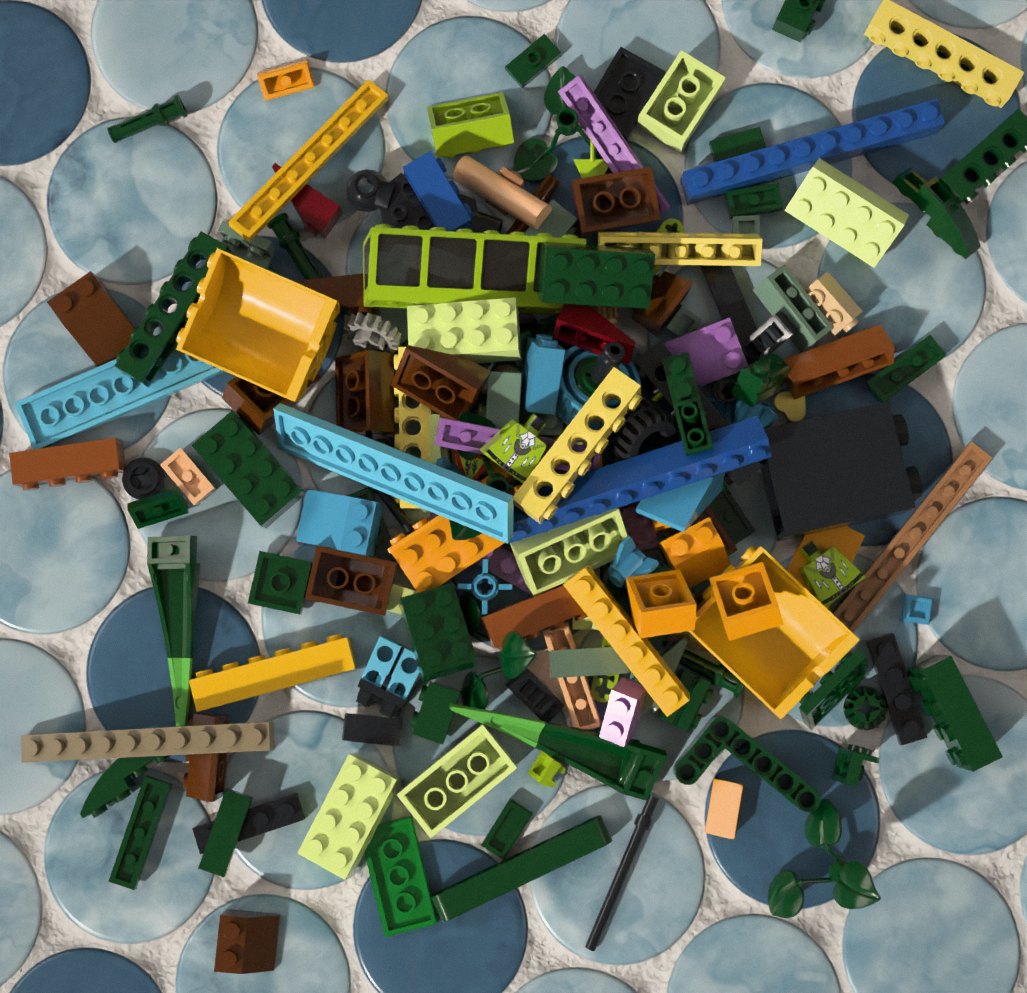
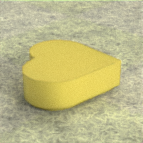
[773,392,806,422]

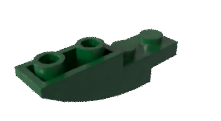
[892,167,981,259]
[662,352,713,456]
[80,755,171,818]

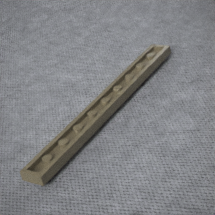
[21,721,275,763]

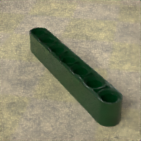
[431,815,613,922]

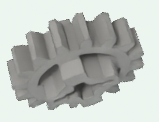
[343,312,402,354]

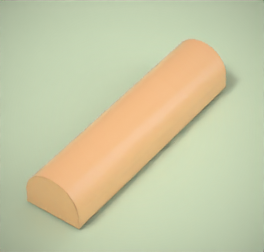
[453,155,553,230]
[542,622,602,730]

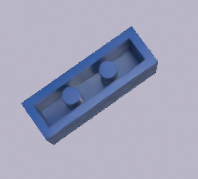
[403,151,474,232]

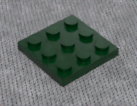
[799,648,869,730]

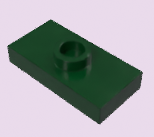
[505,33,561,88]

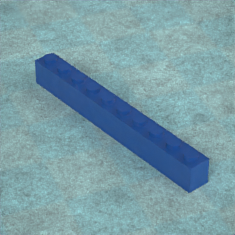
[680,99,945,205]
[507,416,771,544]

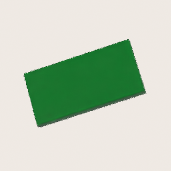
[364,815,438,937]

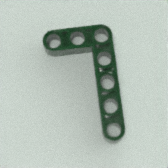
[673,716,821,812]

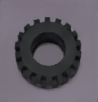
[607,398,679,461]

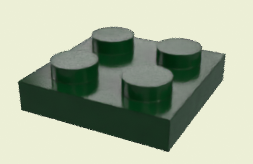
[248,551,313,615]

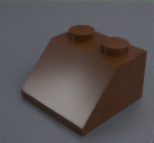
[631,271,693,337]
[214,909,281,974]

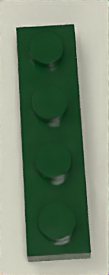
[108,775,172,890]

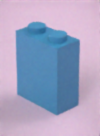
[520,334,565,415]

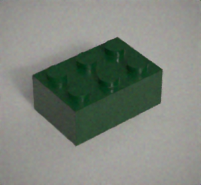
[400,583,477,682]

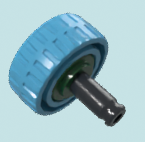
[555,341,641,430]

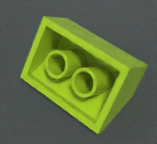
[427,92,514,158]

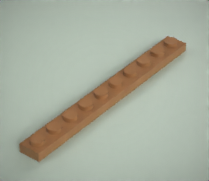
[832,441,993,633]

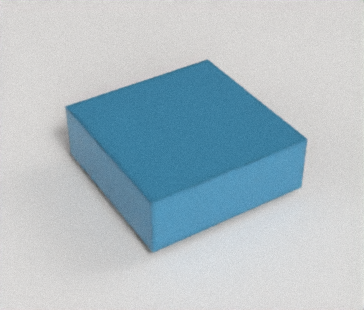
[901,594,933,625]

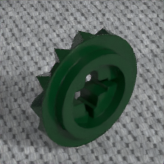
[843,687,888,731]

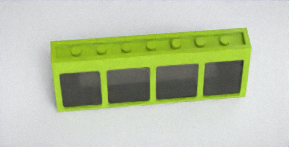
[363,224,586,315]

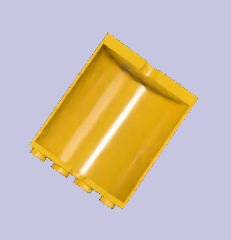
[176,248,340,402]
[689,546,860,719]

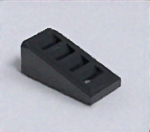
[740,311,798,364]
[506,669,565,722]

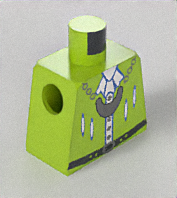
[480,414,547,483]
[799,540,866,607]

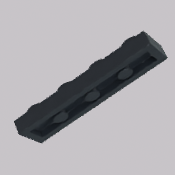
[866,633,928,745]
[192,793,305,854]

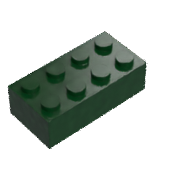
[538,242,656,309]
[191,410,306,528]
[908,655,1003,772]

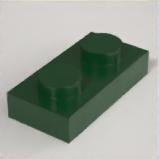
[725,183,783,219]
[127,487,189,529]

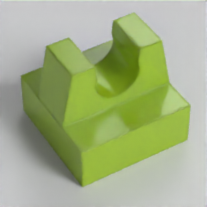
[527,751,566,788]

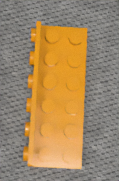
[387,470,521,593]

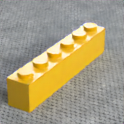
[563,564,690,717]
[189,633,358,712]

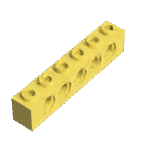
[864,0,1024,108]
[598,232,763,266]
[394,347,434,509]
[514,367,642,524]

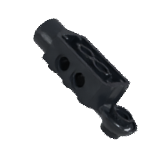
[346,169,503,256]

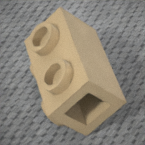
[805,272,863,335]

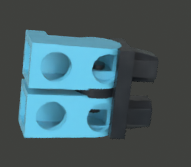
[356,635,420,718]

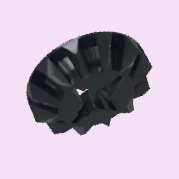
[122,458,166,499]

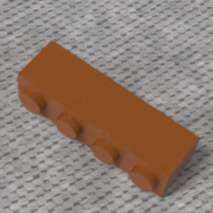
[783,324,894,400]
[9,438,126,491]
[481,584,588,651]

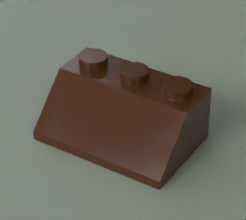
[335,350,395,435]
[183,712,231,802]

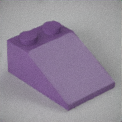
[658,318,748,387]

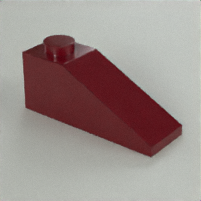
[272,163,343,238]
[552,304,636,365]

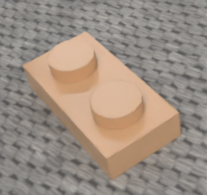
[160,448,216,506]

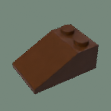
[571,167,661,238]
[47,271,135,367]
[294,273,381,316]
[391,345,491,420]
[222,374,321,435]
[305,546,397,616]

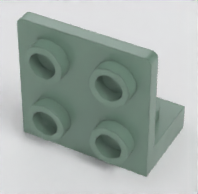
[218,221,276,270]

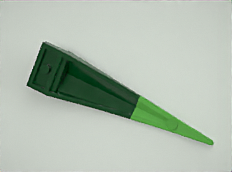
[147,535,200,727]
[449,703,667,801]

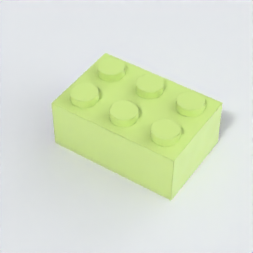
[637,50,726,153]

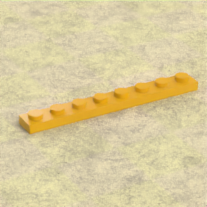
[228,79,388,242]

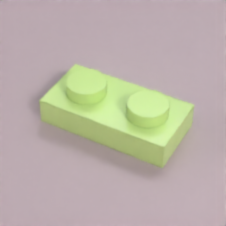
[429,414,450,465]

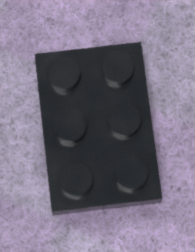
[593,46,666,141]

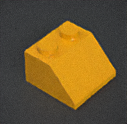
[658,517,730,587]
[709,562,783,641]
[626,569,696,638]

